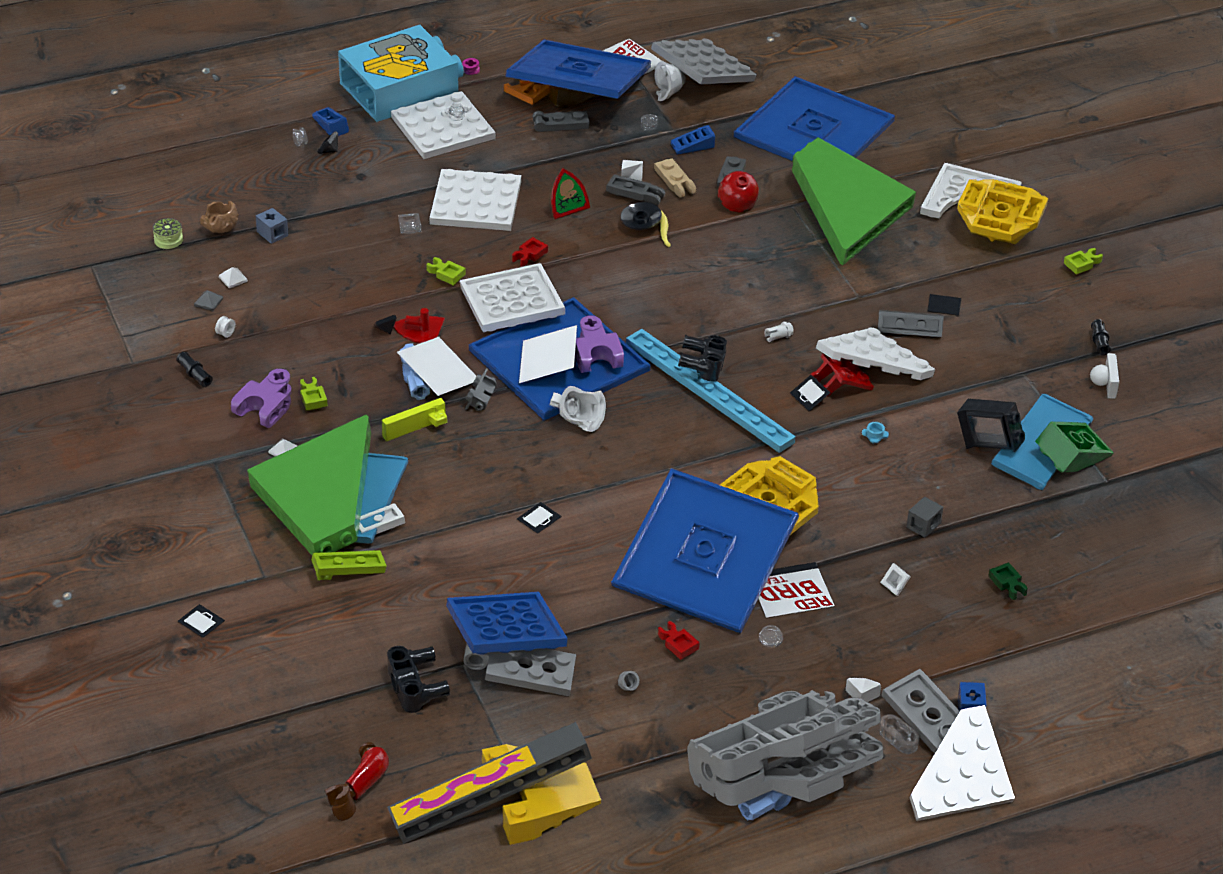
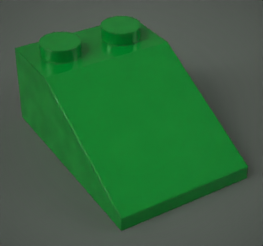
[1035,421,1114,472]

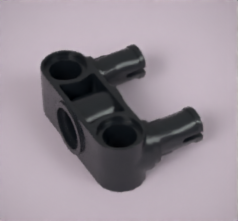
[678,335,727,381]
[387,646,450,713]

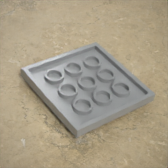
[651,38,757,84]

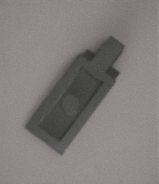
[717,156,746,186]

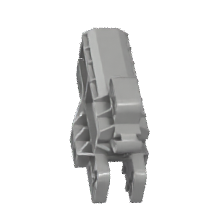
[687,690,883,806]

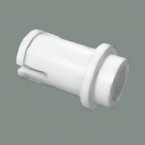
[765,321,794,342]

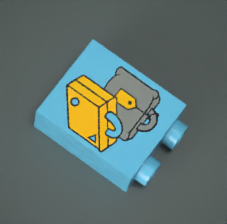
[338,25,464,122]

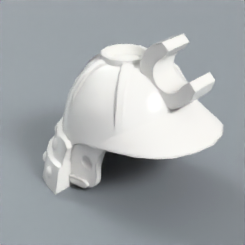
[655,61,685,101]
[549,386,606,432]

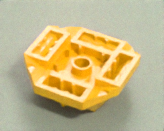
[957,179,1048,244]
[720,456,819,535]

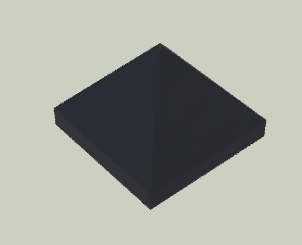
[317,131,338,154]
[374,315,397,335]

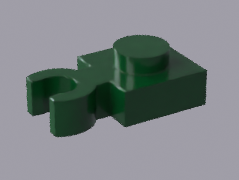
[988,562,1028,600]

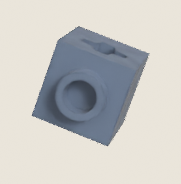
[256,208,288,244]

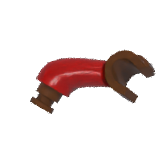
[324,742,389,821]

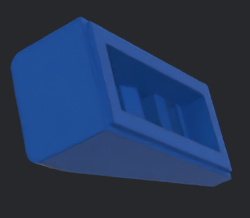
[312,107,349,136]
[671,125,715,155]

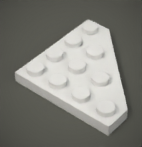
[816,328,935,380]
[909,705,1015,821]

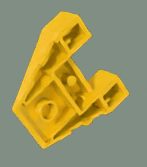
[482,744,601,845]

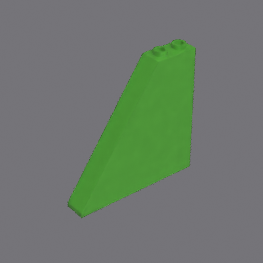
[792,137,916,265]
[247,415,371,555]

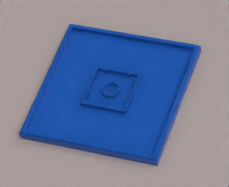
[506,40,651,99]
[734,76,895,161]
[469,297,650,421]
[611,468,799,634]

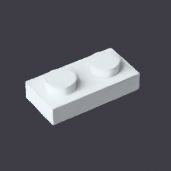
[359,503,405,534]

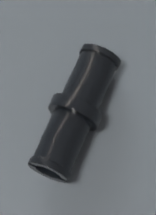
[1091,319,1111,356]
[176,351,213,387]

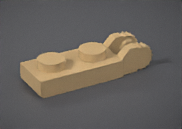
[654,158,696,198]

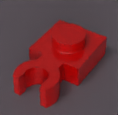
[512,237,548,267]
[658,621,700,660]

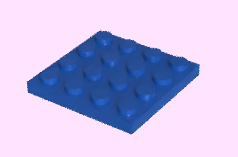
[446,592,567,655]

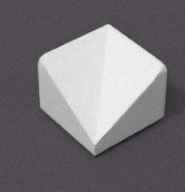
[621,160,643,181]
[846,678,881,702]

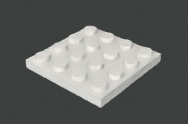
[391,91,496,159]
[429,169,521,231]
[460,263,565,332]

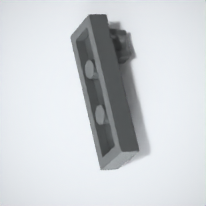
[878,310,944,337]

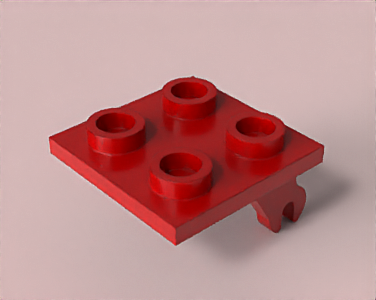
[810,353,874,397]

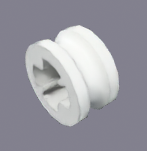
[215,316,236,338]

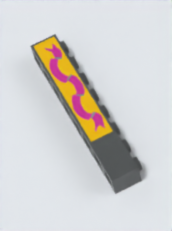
[387,722,592,844]

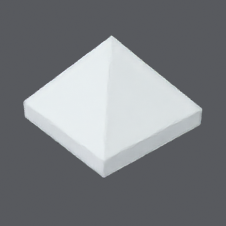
[219,267,248,289]
[268,439,297,457]
[881,563,911,596]

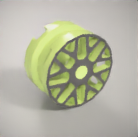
[153,218,183,249]

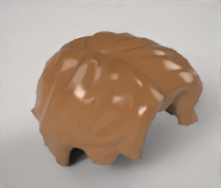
[200,201,239,233]

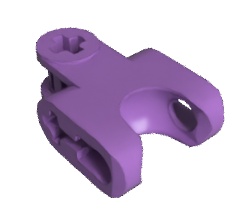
[575,316,624,373]
[231,369,291,428]

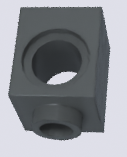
[907,496,943,538]

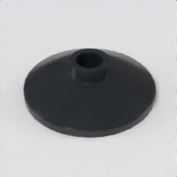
[621,202,662,230]

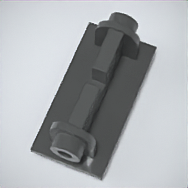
[465,368,497,411]

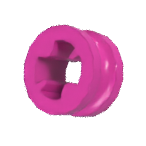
[462,58,480,75]

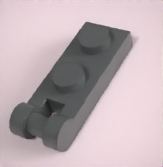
[532,111,589,132]

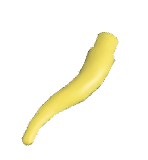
[659,210,671,247]

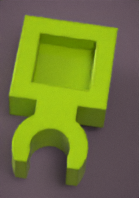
[1064,248,1103,275]
[427,257,466,285]
[300,377,328,410]

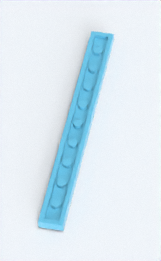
[626,329,796,453]

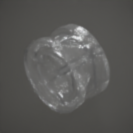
[641,114,658,132]
[292,127,308,147]

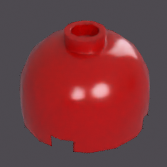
[717,171,759,213]

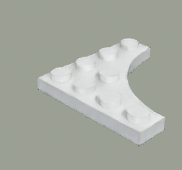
[920,163,1022,219]

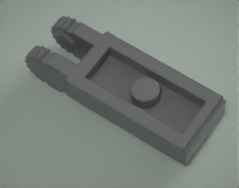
[606,174,665,206]

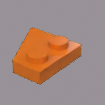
[504,80,551,105]

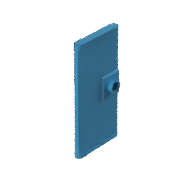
[992,394,1093,490]
[356,453,408,544]

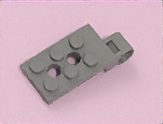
[463,644,576,696]
[881,669,960,754]

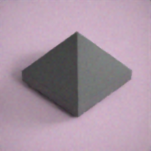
[194,290,223,311]

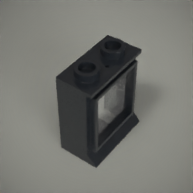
[957,398,1025,452]

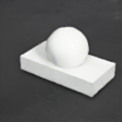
[1090,353,1119,398]

